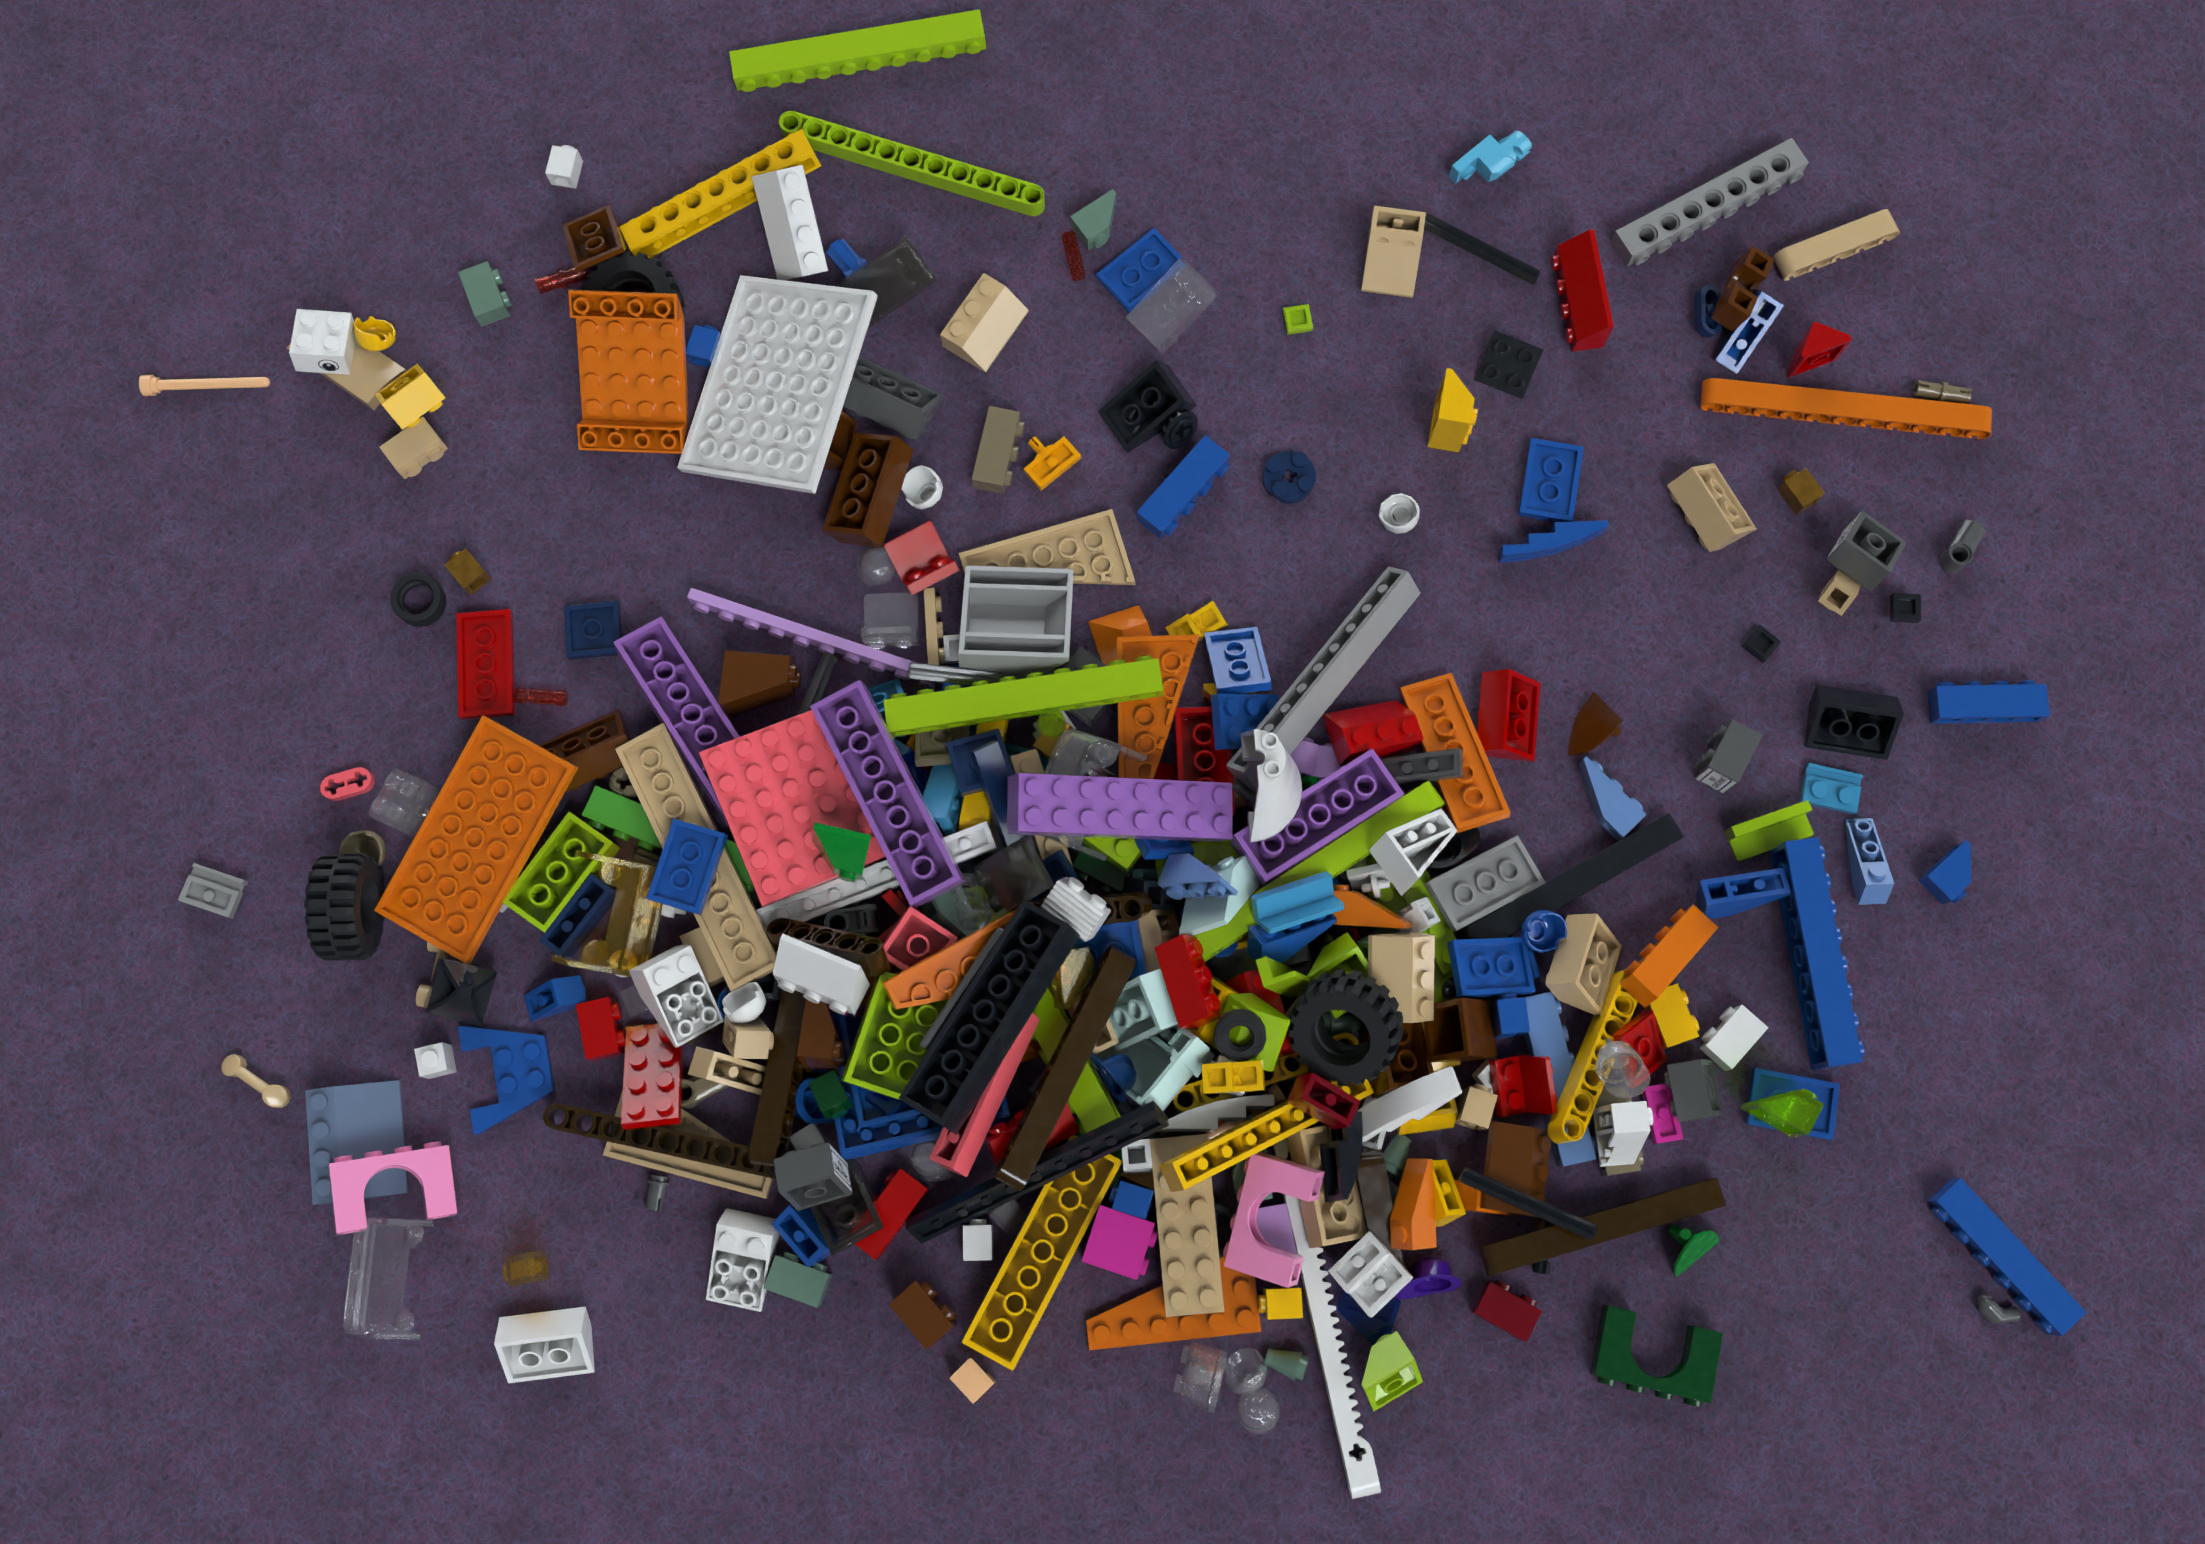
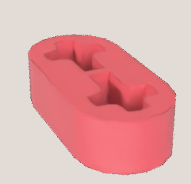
[320,767,375,801]

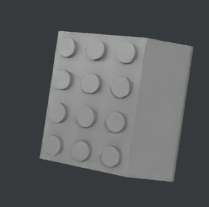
[958,566,1074,675]

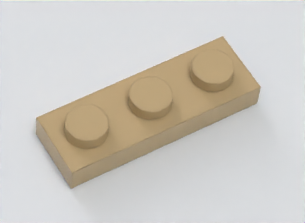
[924,588,945,666]

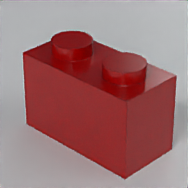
[576,997,626,1061]

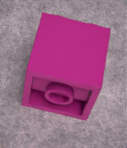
[1082,1205,1158,1280]

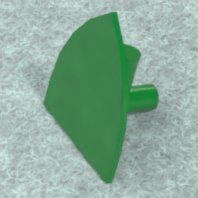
[1668,1224,1719,1277]

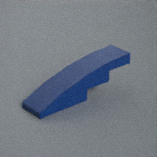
[1498,520,1609,563]

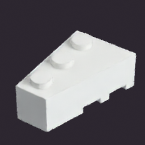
[1369,809,1458,896]
[1593,1101,1653,1167]

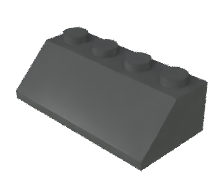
[843,356,944,440]

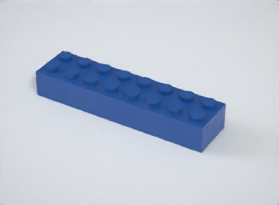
[1769,837,1864,1071]

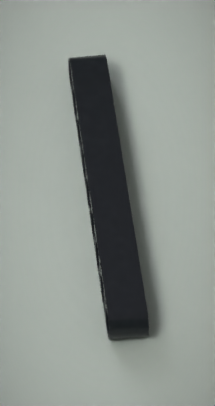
[1459,813,1684,939]

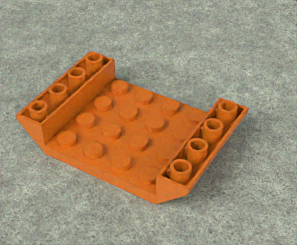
[568,290,689,454]

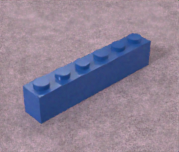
[1927,1178,2087,1336]

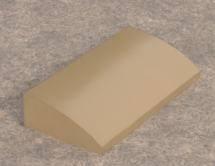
[287,341,407,410]
[1287,1126,1367,1248]

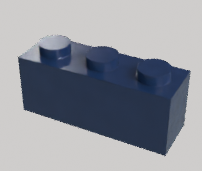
[539,874,620,961]

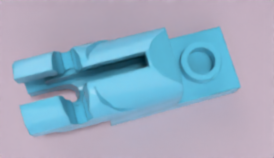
[1449,130,1532,184]

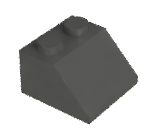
[1665,1059,1724,1122]

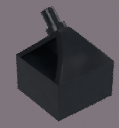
[422,957,497,1026]

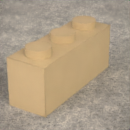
[688,1046,766,1095]

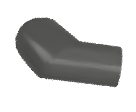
[1976,1294,2020,1324]

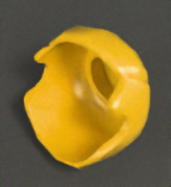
[353,316,396,351]

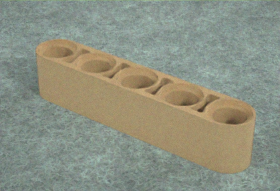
[1773,209,1900,281]

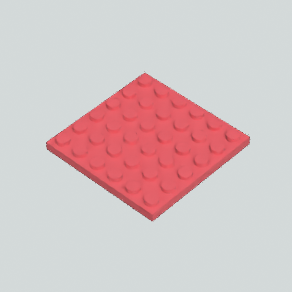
[699,710,886,907]

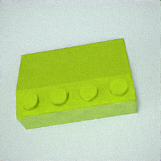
[840,971,949,1100]

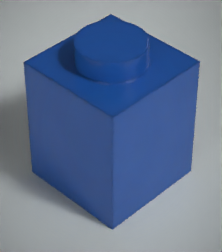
[686,325,721,368]

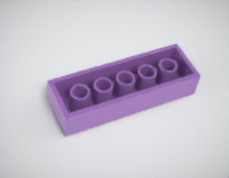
[1230,748,1404,888]

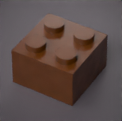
[889,1280,957,1350]

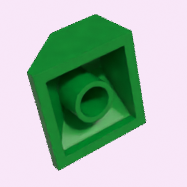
[812,822,871,882]

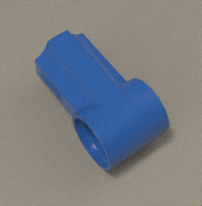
[826,239,876,289]

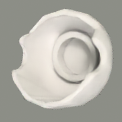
[901,465,943,510]
[1379,493,1420,534]
[722,982,766,1024]

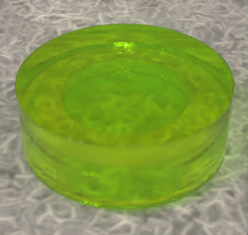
[1038,709,1065,738]

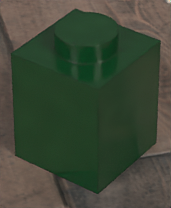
[808,1070,853,1120]

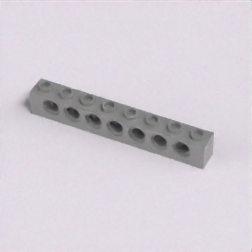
[1611,138,1809,267]

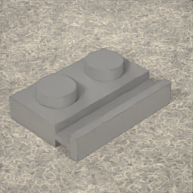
[178,863,248,919]

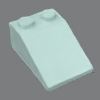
[1179,855,1260,936]
[1109,969,1178,1052]

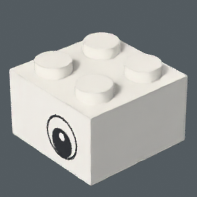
[289,309,356,375]

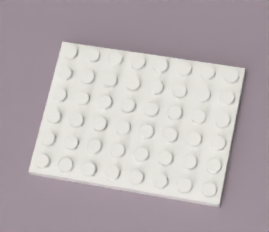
[677,275,878,494]

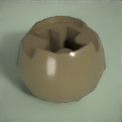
[609,767,638,800]

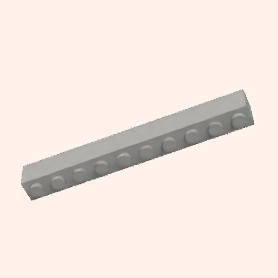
[1226,566,1421,792]

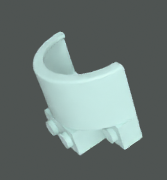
[1091,1025,1215,1111]

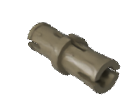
[1913,380,1972,404]

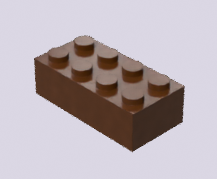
[822,433,914,548]

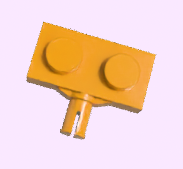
[1023,436,1081,491]

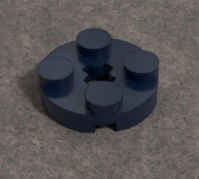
[1263,451,1316,504]

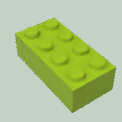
[503,812,620,933]

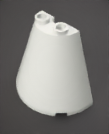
[1241,729,1302,842]

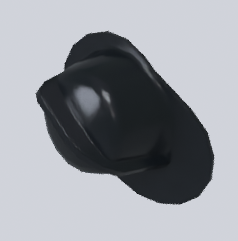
[1428,821,1480,873]

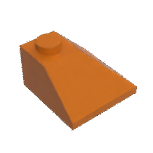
[1088,605,1152,666]

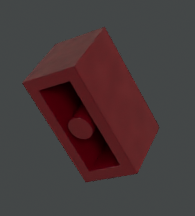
[1286,1073,1360,1129]
[1471,1279,1542,1342]

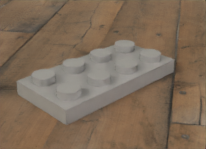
[1425,835,1546,933]

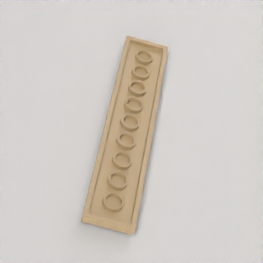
[615,723,777,992]

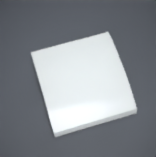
[1328,1231,1414,1317]

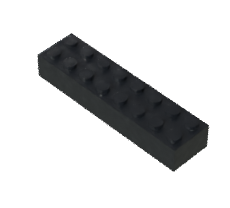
[898,899,1080,1135]

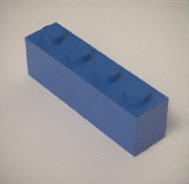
[1137,435,1230,539]
[1927,680,2050,724]

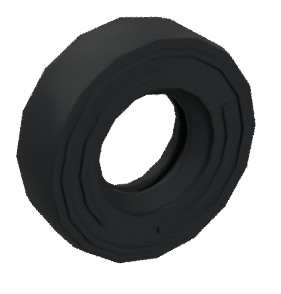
[1214,1009,1266,1062]

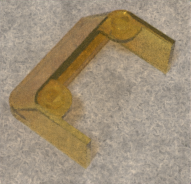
[551,850,663,977]

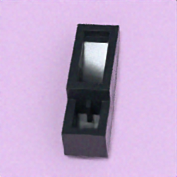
[1320,1111,1363,1202]

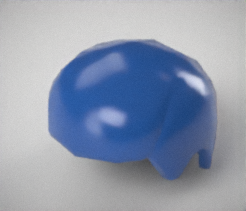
[1521,910,1567,953]

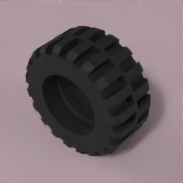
[580,252,685,319]
[304,853,385,961]
[1287,969,1404,1086]

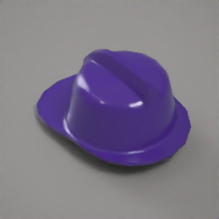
[1394,1256,1461,1299]

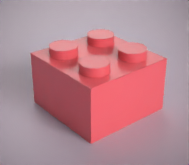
[882,905,958,971]

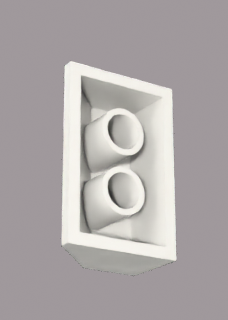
[773,934,870,1015]
[494,1306,595,1383]

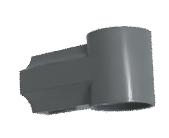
[1939,519,1986,574]

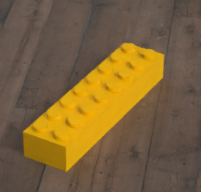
[961,1134,1123,1371]

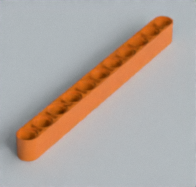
[1700,378,1992,439]

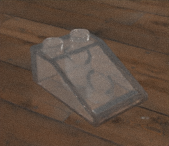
[1125,258,1220,354]
[1173,1340,1228,1413]

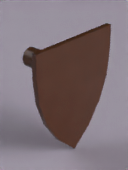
[1568,692,1624,756]

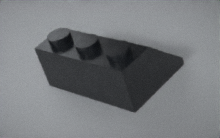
[1805,685,1904,760]

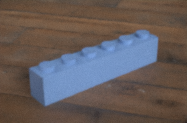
[1524,992,1598,1167]

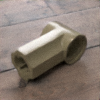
[681,1076,730,1110]

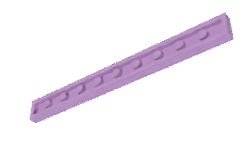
[687,588,943,689]

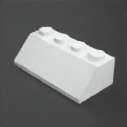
[752,165,828,280]

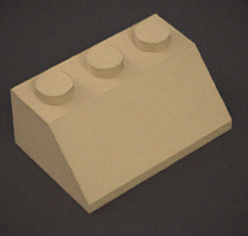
[940,273,1029,373]
[1667,463,1757,552]
[1545,913,1622,1015]
[1368,931,1435,1023]

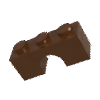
[1711,246,1774,332]

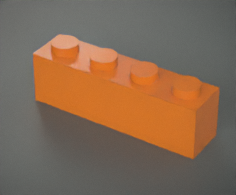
[1620,904,1719,1007]

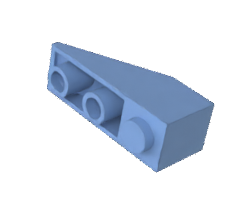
[1578,756,1646,842]
[1845,818,1894,905]
[1157,853,1238,900]

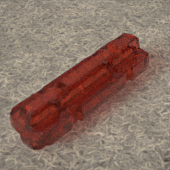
[1062,231,1086,281]
[514,687,568,706]

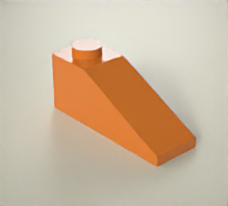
[1333,885,1412,929]
[1390,1158,1437,1250]

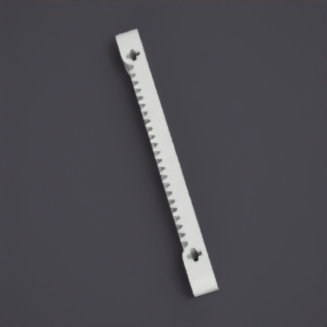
[1272,1138,1381,1499]

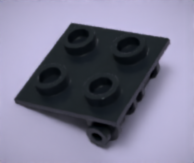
[1474,330,1544,399]

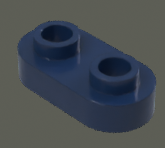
[1694,285,1722,338]

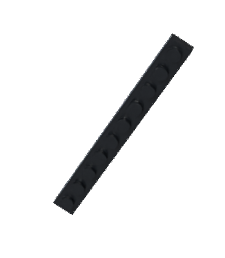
[905,1101,1169,1244]

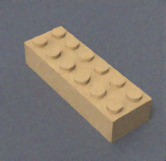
[1150,1134,1225,1317]

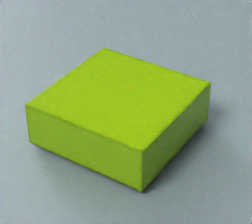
[1283,304,1313,335]

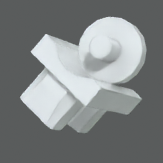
[1346,858,1391,898]

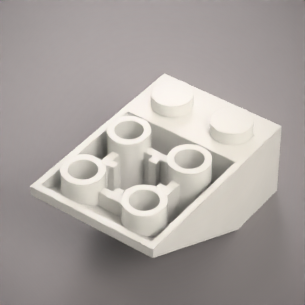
[629,945,724,1048]
[706,1208,779,1312]

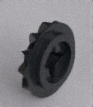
[1161,409,1198,449]

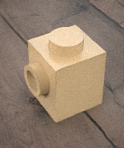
[1818,569,1861,616]

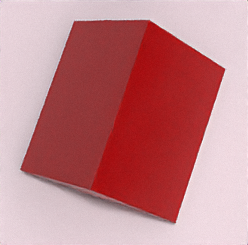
[1786,321,1852,378]

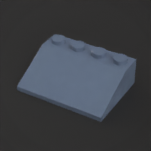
[305,1080,409,1205]

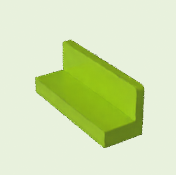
[1724,800,1814,861]
[1256,956,1311,998]

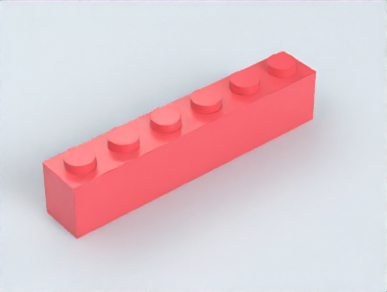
[929,1013,1040,1178]

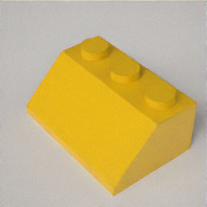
[1427,368,1478,452]

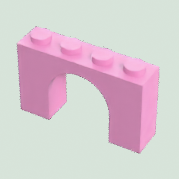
[328,1141,457,1235]
[1223,1152,1325,1288]

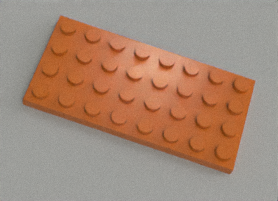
[374,715,578,964]

